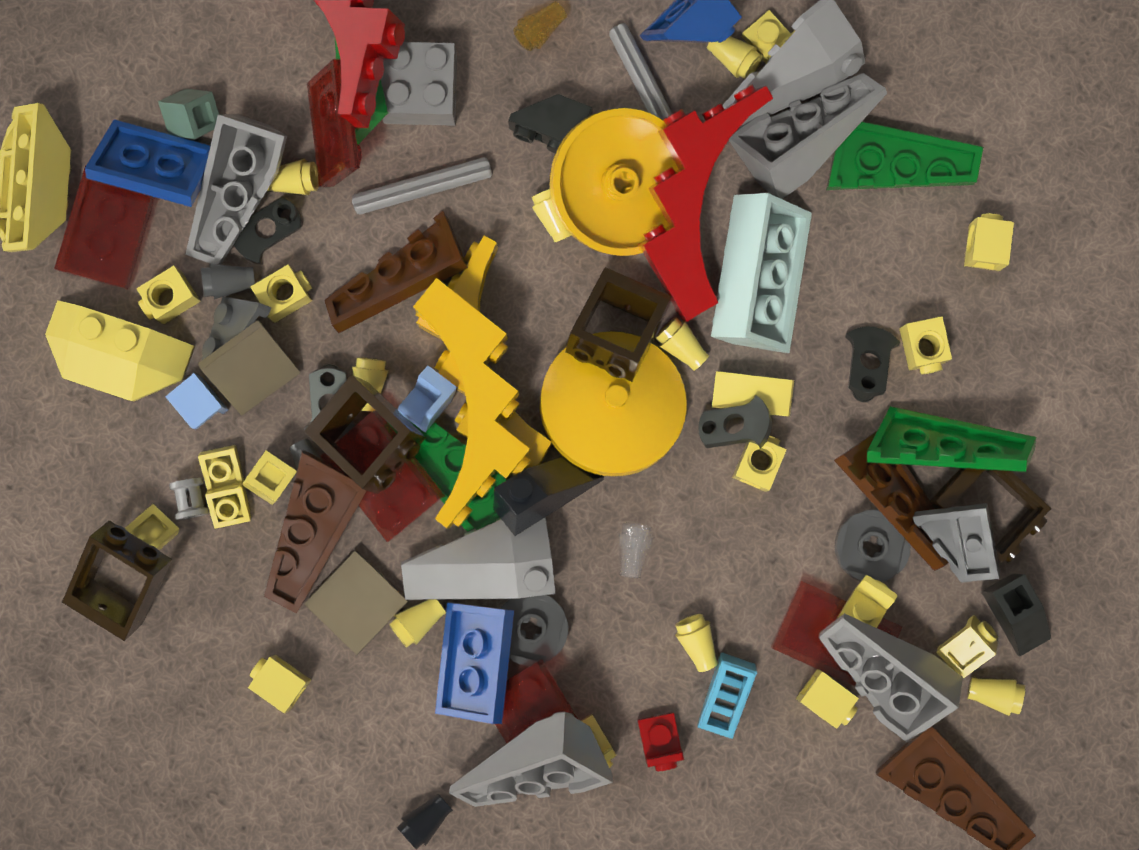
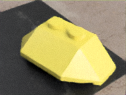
[0,103,71,252]
[45,300,195,402]

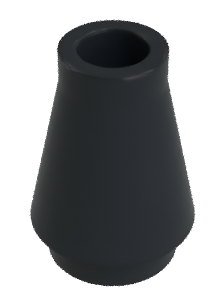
[397,794,453,850]

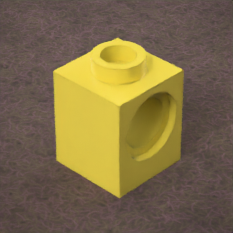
[964,213,1014,271]
[250,264,313,323]
[137,265,201,324]
[900,316,952,375]
[732,436,787,492]
[242,450,297,505]
[248,655,311,714]
[796,669,859,729]

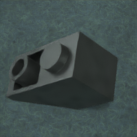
[508,94,592,154]
[981,574,1052,657]

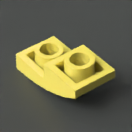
[712,371,794,416]
[198,445,251,529]

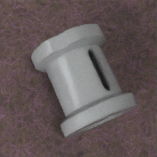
[169,478,209,520]

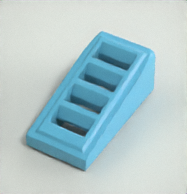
[697,653,757,739]

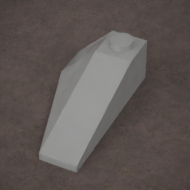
[723,0,865,129]
[729,73,887,199]
[185,114,287,265]
[401,518,555,600]
[818,613,963,743]
[449,712,613,807]

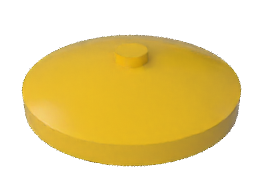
[550,108,679,256]
[540,331,687,476]

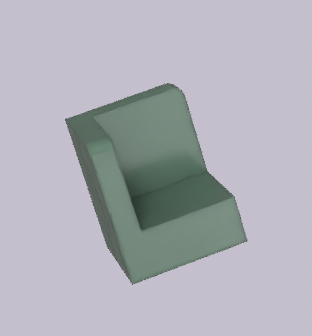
[158,89,219,139]

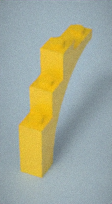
[415,235,552,469]
[413,278,531,529]

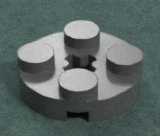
[834,510,911,582]
[500,595,568,666]

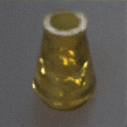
[513,1,567,51]

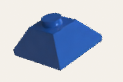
[639,0,742,43]

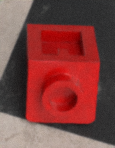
[637,712,685,772]

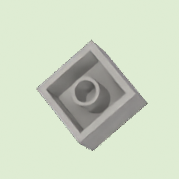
[381,42,457,126]

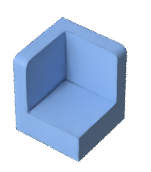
[398,365,457,432]
[165,373,229,429]

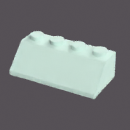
[711,193,812,353]

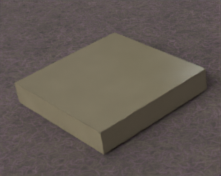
[198,320,300,416]
[304,551,409,655]

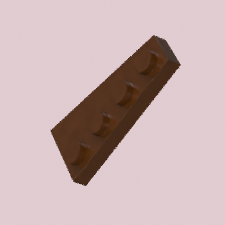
[324,211,468,334]
[834,430,949,571]
[264,449,367,614]
[876,726,1036,850]

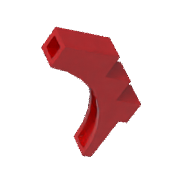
[313,0,405,128]
[638,84,773,322]

